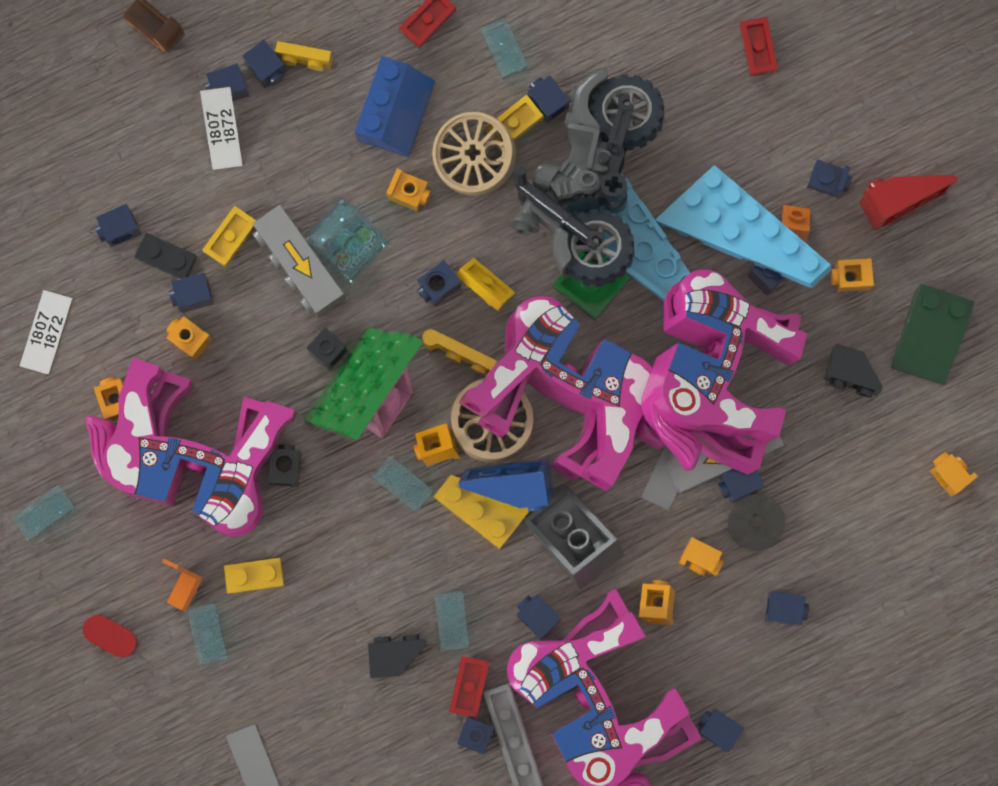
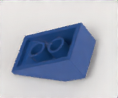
[459,459,554,511]

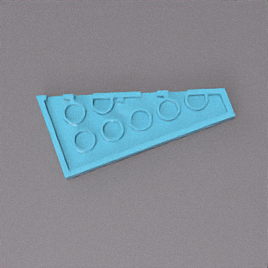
[655,165,832,288]
[573,173,690,302]

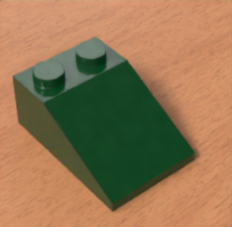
[891,284,975,385]

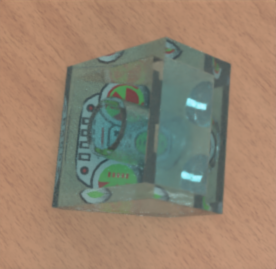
[304,198,388,282]

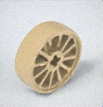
[432,112,516,196]
[450,379,535,463]

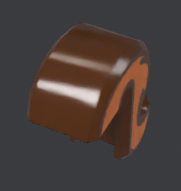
[123,0,185,53]

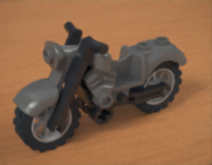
[509,67,664,287]

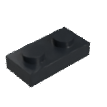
[134,233,197,279]

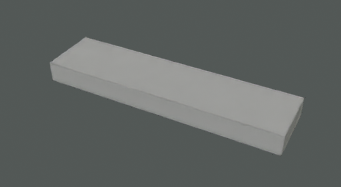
[483,683,544,786]

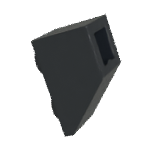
[823,344,883,398]
[368,634,426,678]

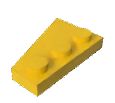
[433,475,530,550]

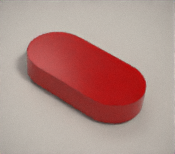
[83,615,137,658]

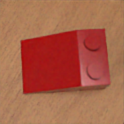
[859,175,958,231]

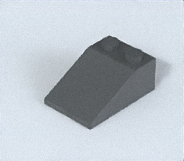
[523,485,624,590]

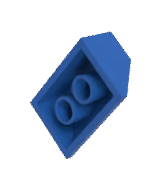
[355,56,435,158]

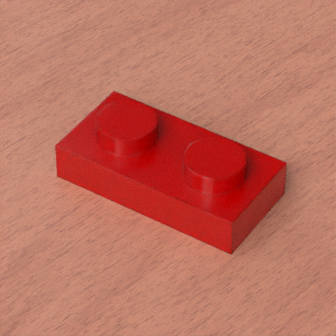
[399,0,456,49]
[739,17,778,77]
[449,656,490,718]

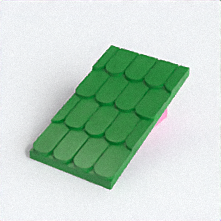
[304,328,423,441]

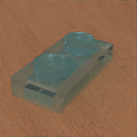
[480,18,528,80]
[372,455,434,514]
[12,485,76,541]
[434,591,470,652]
[187,603,228,666]

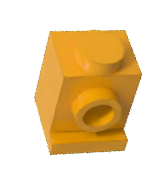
[386,168,431,212]
[830,258,874,292]
[166,316,213,361]
[94,377,124,422]
[414,423,460,466]
[930,451,978,497]
[677,537,724,576]
[639,580,675,625]

